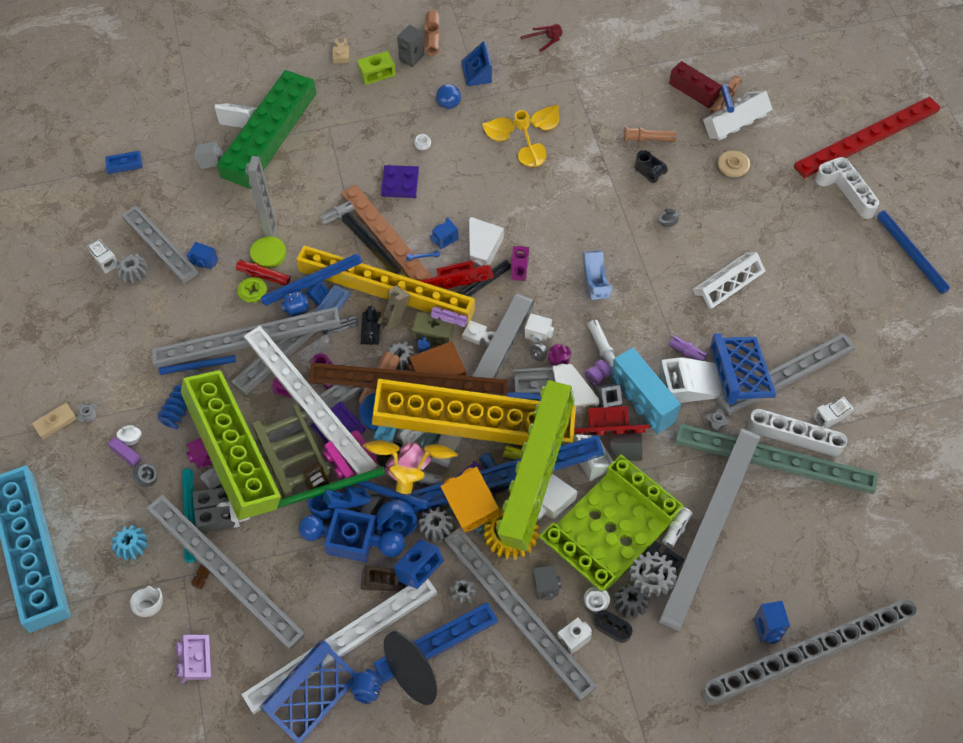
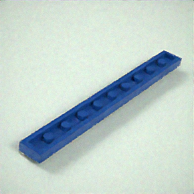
[408,435,605,514]

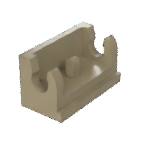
[377,286,410,331]

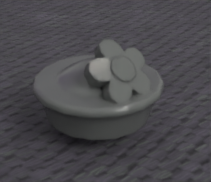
[658,209,680,227]
[133,463,157,487]

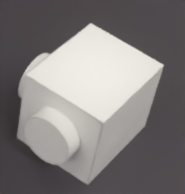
[525,314,554,344]
[557,618,592,655]

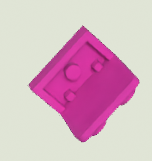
[323,430,377,479]

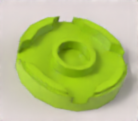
[250,236,286,269]

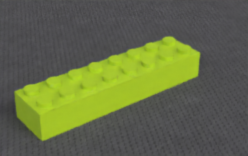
[181,370,281,520]
[496,380,575,552]

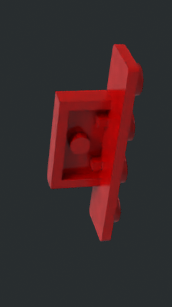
[420,260,494,289]
[574,406,650,435]

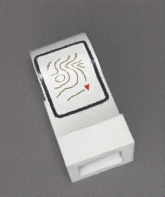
[87,239,117,274]
[813,397,854,428]

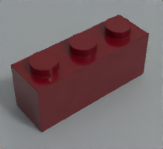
[669,61,722,109]

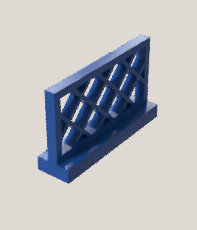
[710,333,776,404]
[259,640,356,743]

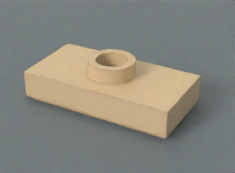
[32,403,77,440]

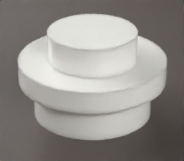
[414,134,431,150]

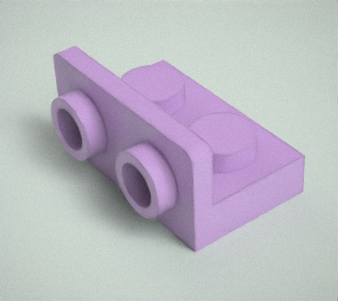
[175,635,211,684]

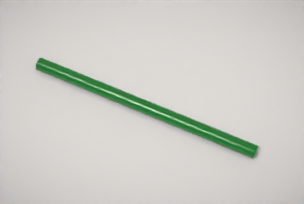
[277,467,386,509]

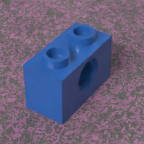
[393,540,444,589]
[754,600,790,644]

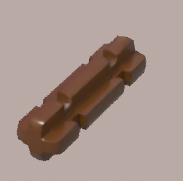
[192,564,210,589]

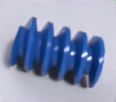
[158,385,188,429]

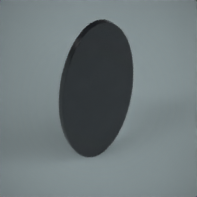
[384,631,438,705]

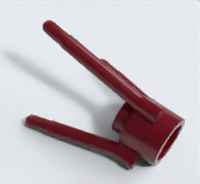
[521,23,563,52]

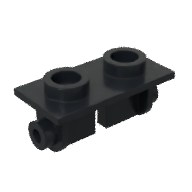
[360,306,381,345]

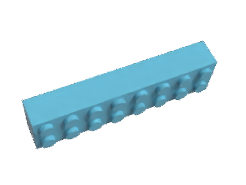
[0,465,71,633]

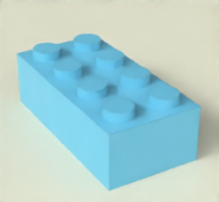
[611,347,681,434]

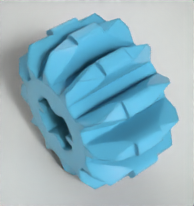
[111,525,148,561]

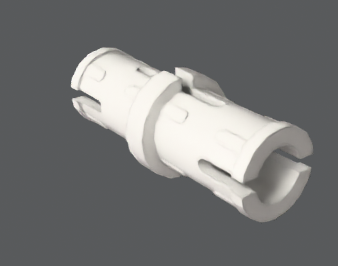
[662,507,693,548]

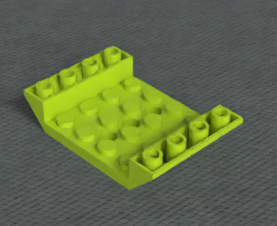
[539,454,684,592]

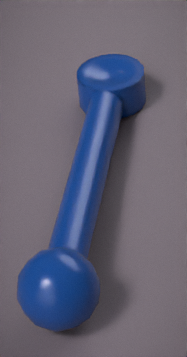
[406,250,440,261]

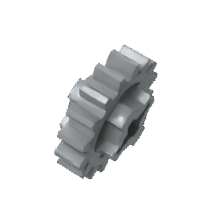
[630,552,677,597]

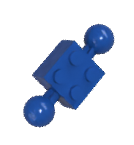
[298,508,405,563]

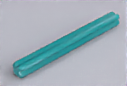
[182,468,196,563]

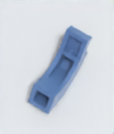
[582,250,612,300]

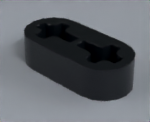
[594,610,633,643]

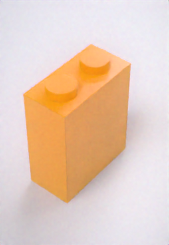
[441,467,502,534]

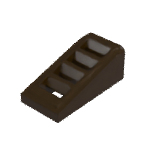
[302,462,329,498]
[361,565,405,591]

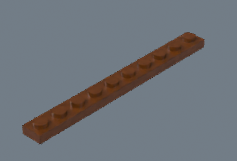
[309,363,508,397]

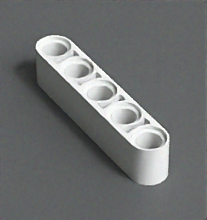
[747,409,847,457]

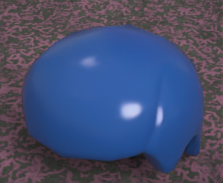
[435,84,461,109]
[308,494,335,520]

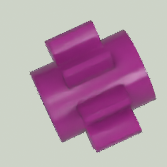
[547,343,571,366]

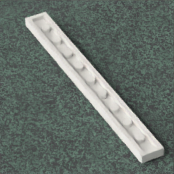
[244,326,377,475]
[241,579,437,715]

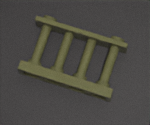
[252,404,332,498]

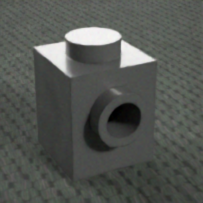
[594,383,622,408]
[533,565,562,601]

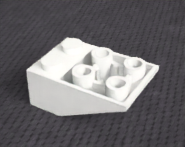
[659,358,724,403]

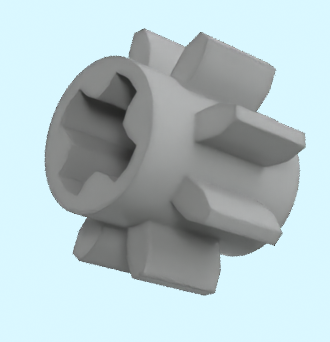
[450,577,476,606]

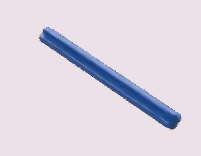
[877,210,950,294]
[261,254,362,305]

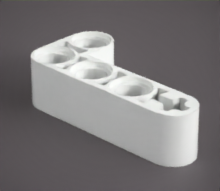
[815,157,879,219]

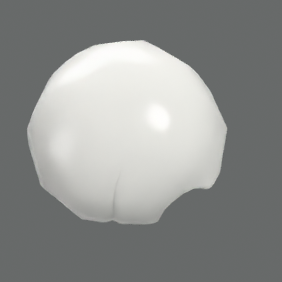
[130,586,163,617]

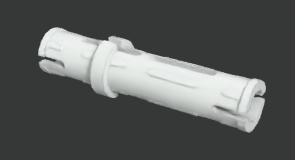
[587,320,615,372]

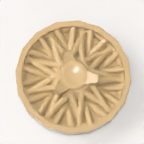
[717,150,750,178]

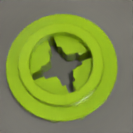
[237,277,267,303]

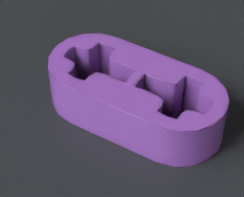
[107,437,141,467]

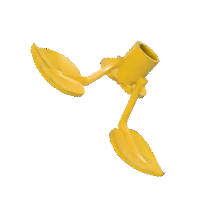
[482,104,559,168]
[363,440,459,494]

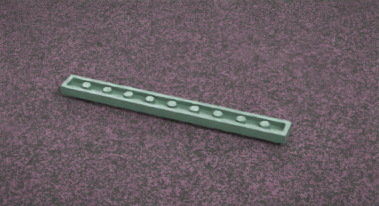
[675,423,878,494]

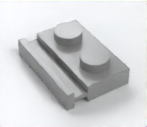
[514,367,553,395]

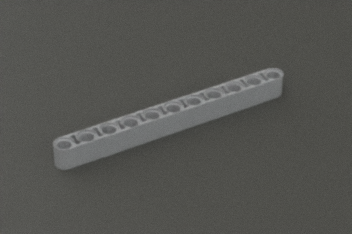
[431,294,534,469]
[659,428,761,632]
[702,599,917,705]

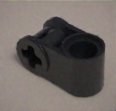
[634,150,668,183]

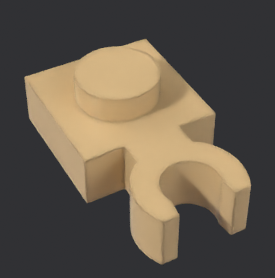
[333,38,350,63]

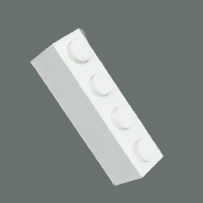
[703,91,773,140]

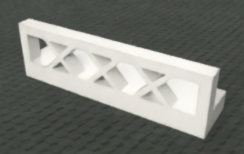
[693,252,766,309]

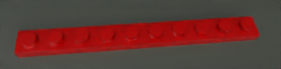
[794,96,941,179]

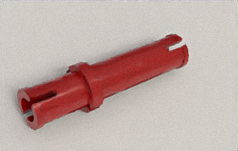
[236,259,291,286]

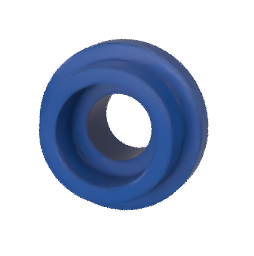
[418,337,430,353]

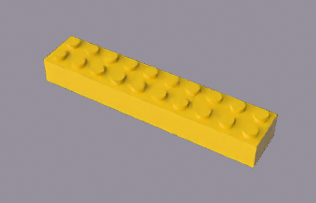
[372,379,576,446]

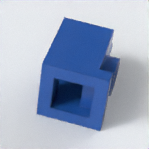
[429,217,459,249]
[187,242,218,270]

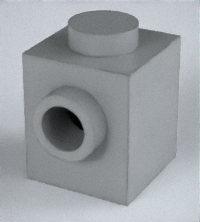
[194,141,224,169]

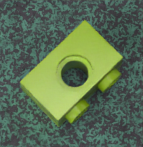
[357,51,396,85]

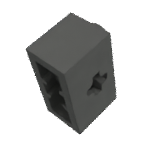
[397,25,424,67]

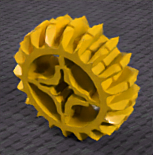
[484,507,539,560]

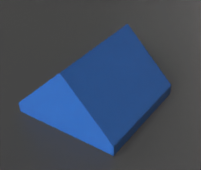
[461,41,492,86]

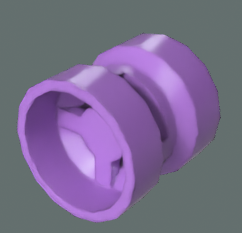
[584,360,611,386]

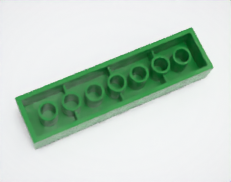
[217,70,317,189]

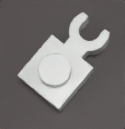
[462,320,495,346]

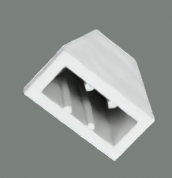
[469,217,504,268]
[552,364,599,414]

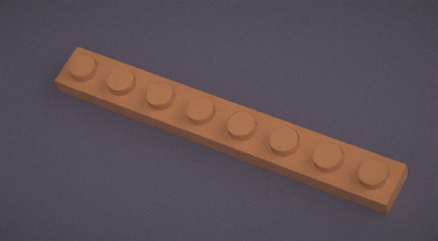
[341,185,433,281]

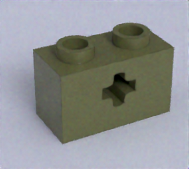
[412,312,455,345]

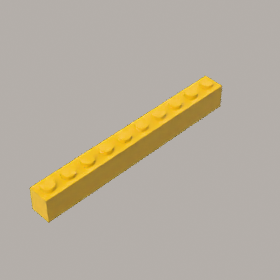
[296,245,475,325]

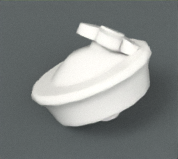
[116,425,142,445]
[584,586,610,612]

